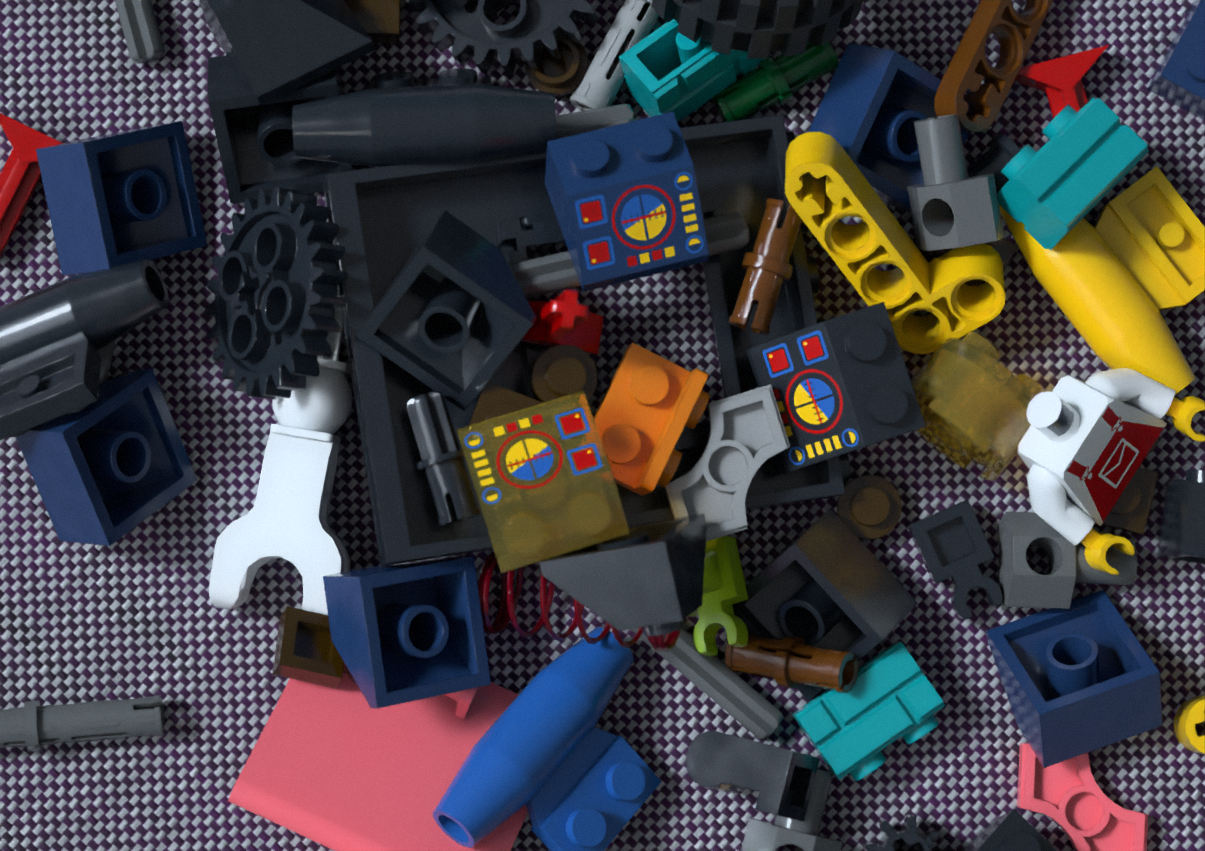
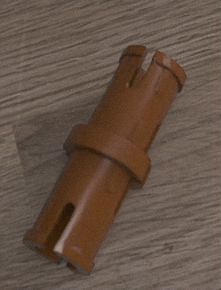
[728,199,802,335]
[725,634,858,693]

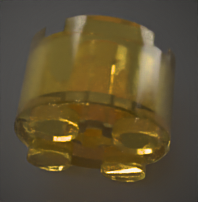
[910,332,1046,481]

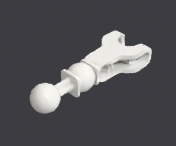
[209,289,352,615]

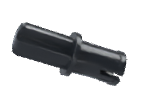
[406,392,481,526]

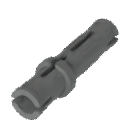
[0,695,165,752]

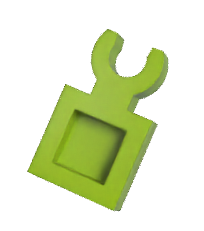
[689,535,748,657]

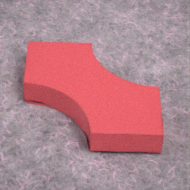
[1017,743,1148,851]

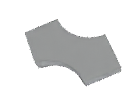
[665,384,790,541]

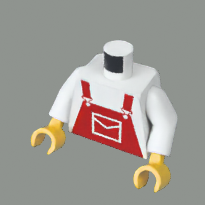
[1017,368,1205,575]

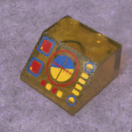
[456,391,630,573]

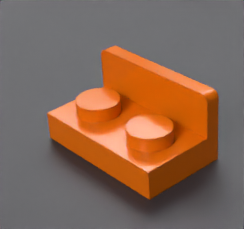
[573,342,710,496]

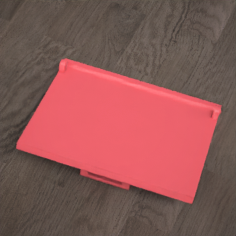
[228,673,528,851]

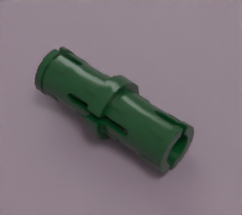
[711,41,839,122]

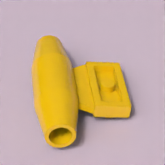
[999,166,1205,396]

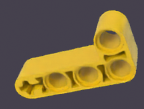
[785,132,1005,354]

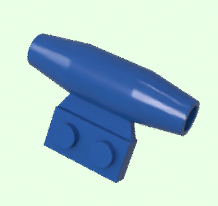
[433,627,662,851]

